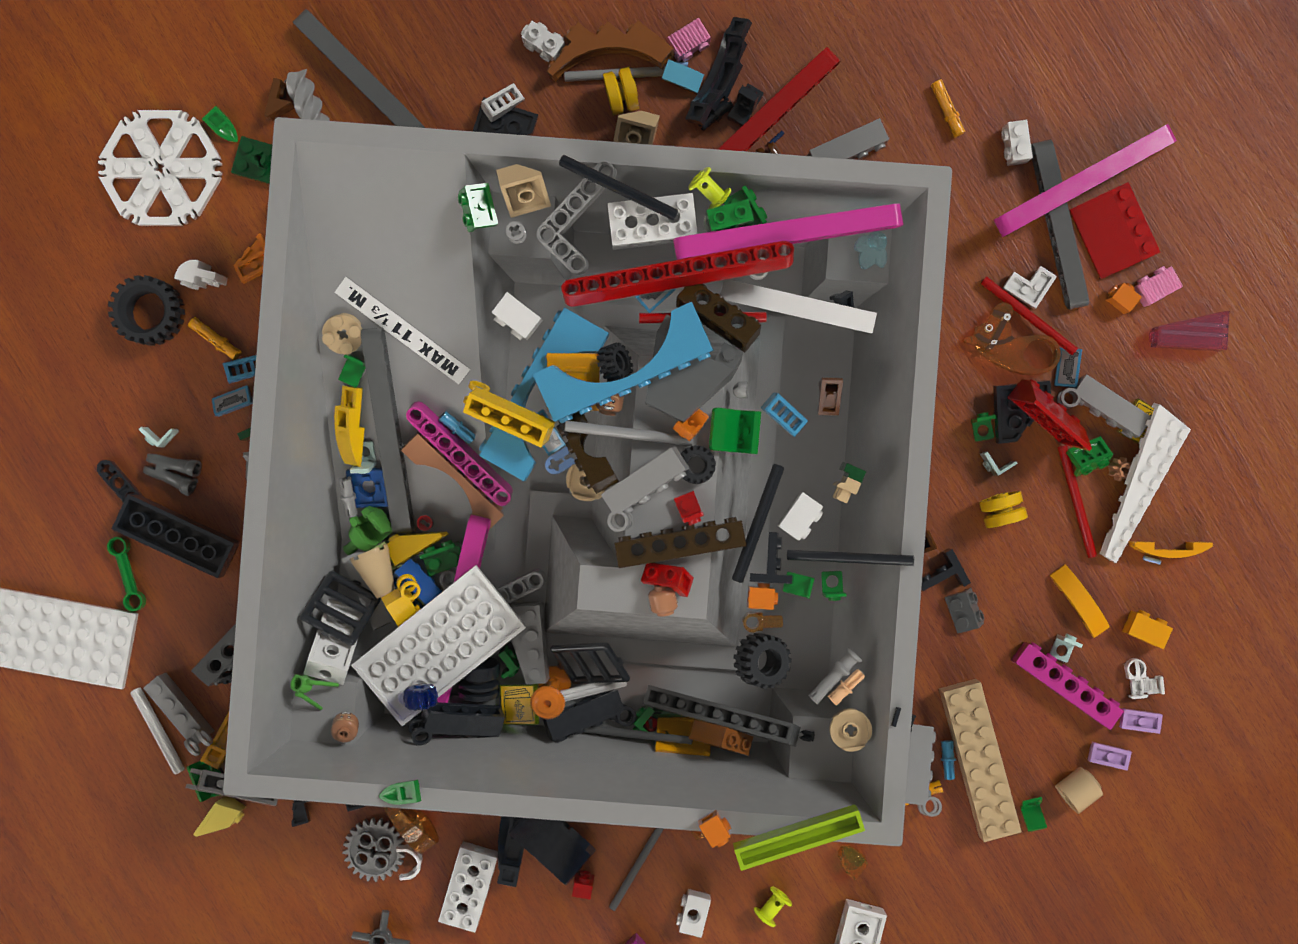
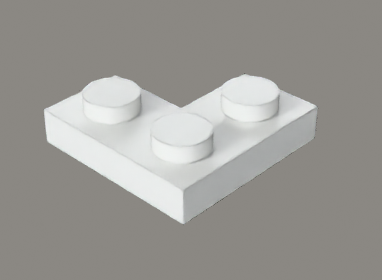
[1002,266,1057,309]

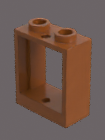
[689,719,754,756]

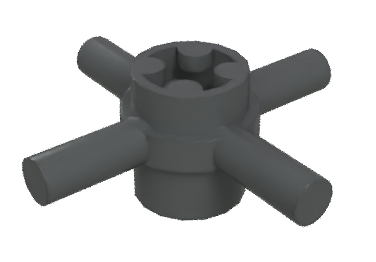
[352,910,410,944]

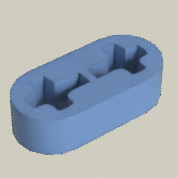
[545,447,575,474]

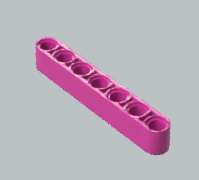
[406,401,513,506]

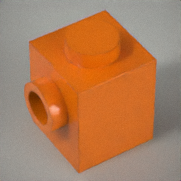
[1106,283,1142,314]
[747,583,778,610]
[698,810,732,848]

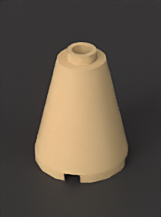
[350,544,395,600]

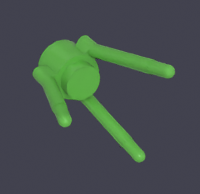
[290,674,339,710]

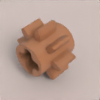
[1108,457,1132,481]

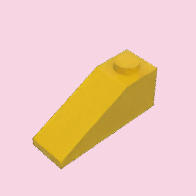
[387,531,449,566]

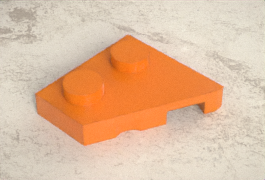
[233,233,265,284]

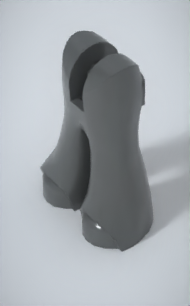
[143,454,202,496]

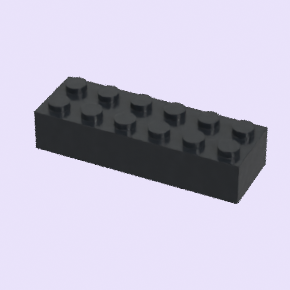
[111,493,240,578]

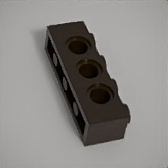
[676,284,761,353]

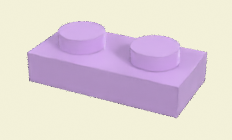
[1119,708,1163,734]
[1088,742,1132,770]

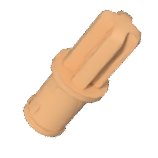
[828,669,865,706]

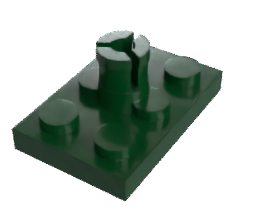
[231,136,273,185]

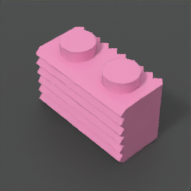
[666,18,711,62]
[1134,266,1183,307]

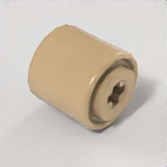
[1055,767,1103,814]

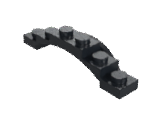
[685,17,752,125]
[497,816,524,887]

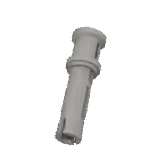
[808,647,863,704]

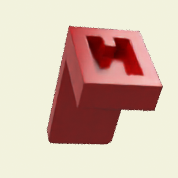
[674,491,704,526]
[641,563,694,597]
[572,870,595,900]

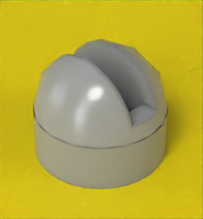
[733,381,748,398]

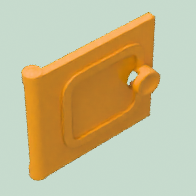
[546,353,600,411]
[655,717,710,756]

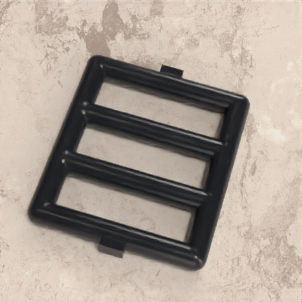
[300,571,381,646]
[550,642,630,684]

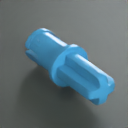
[438,411,476,444]
[941,740,956,780]

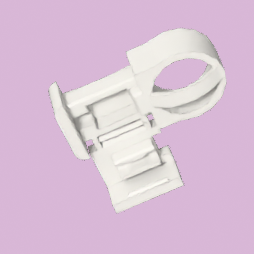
[1124,658,1165,699]

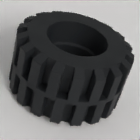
[733,633,792,689]

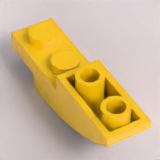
[334,385,365,467]

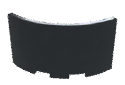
[508,817,596,885]

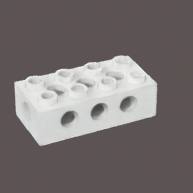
[608,193,698,250]
[304,599,363,685]
[438,841,498,933]
[835,899,887,944]

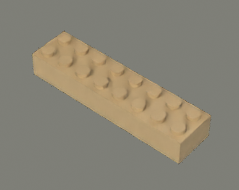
[939,679,1022,842]

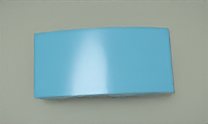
[662,59,704,94]

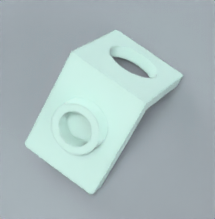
[139,427,179,448]
[350,441,377,474]
[980,452,1018,476]
[1050,634,1083,663]

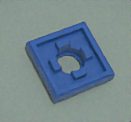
[346,467,388,508]

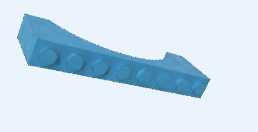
[533,302,714,424]
[479,307,609,481]

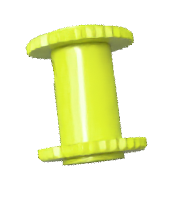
[688,167,731,209]
[754,886,792,927]

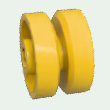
[603,67,639,116]
[979,491,1028,528]

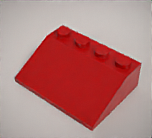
[1069,182,1160,280]
[1008,379,1092,451]

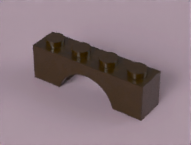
[556,412,619,494]

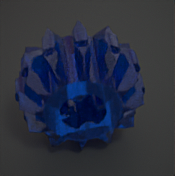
[403,683,438,711]

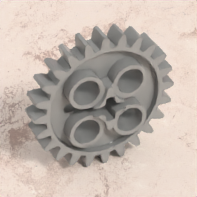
[343,817,406,882]

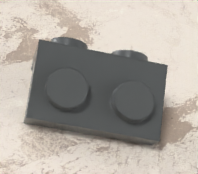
[945,588,984,633]

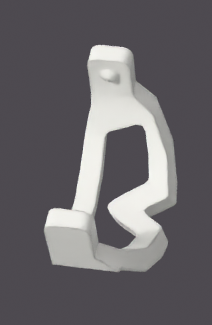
[396,843,423,880]

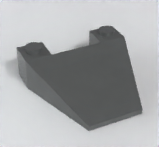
[645,315,743,423]

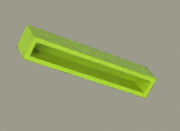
[733,804,865,871]

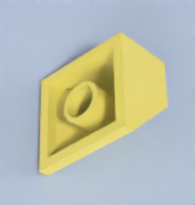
[193,796,246,837]

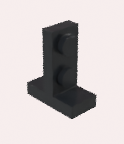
[728,83,764,126]
[750,532,794,584]
[921,548,971,591]

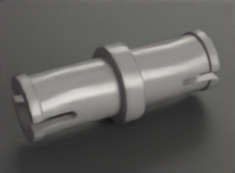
[338,477,358,517]

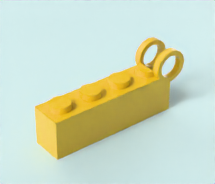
[463,381,555,448]
[381,574,421,627]

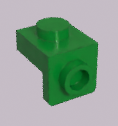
[498,645,520,679]
[633,705,655,732]

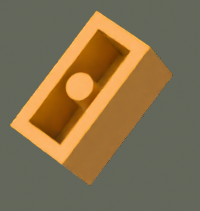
[1122,610,1173,649]

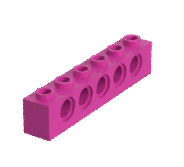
[1011,642,1124,730]

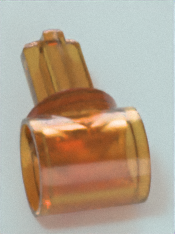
[742,612,783,633]

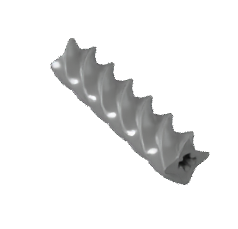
[284,69,330,121]

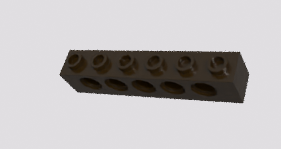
[614,517,746,568]

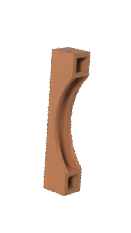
[401,431,504,529]

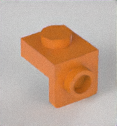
[673,409,709,441]

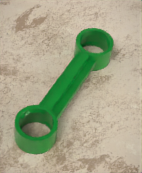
[107,536,146,611]

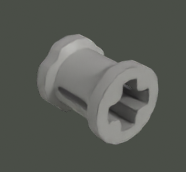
[506,221,527,244]

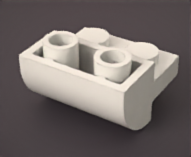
[174,260,228,290]

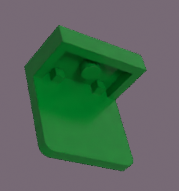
[709,407,761,454]

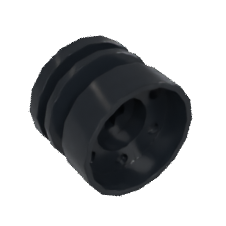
[458,657,500,702]

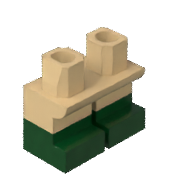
[832,462,867,503]

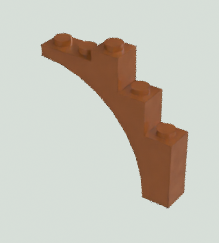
[547,20,675,82]

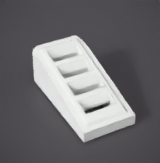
[481,83,525,122]

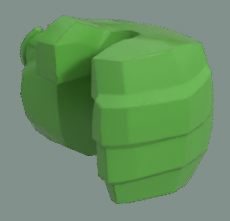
[343,506,392,555]

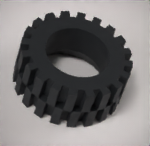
[108,275,185,346]

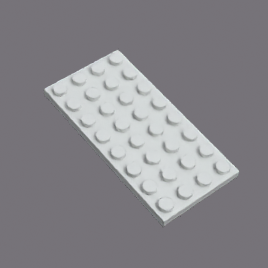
[351,565,526,726]
[0,588,139,689]

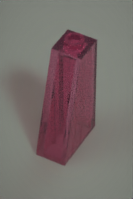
[1149,311,1230,352]

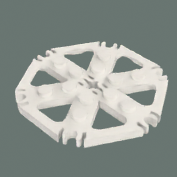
[98,110,222,226]

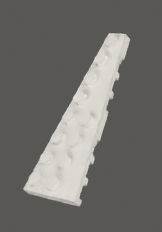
[1100,403,1191,563]

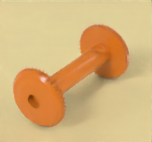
[530,666,571,719]

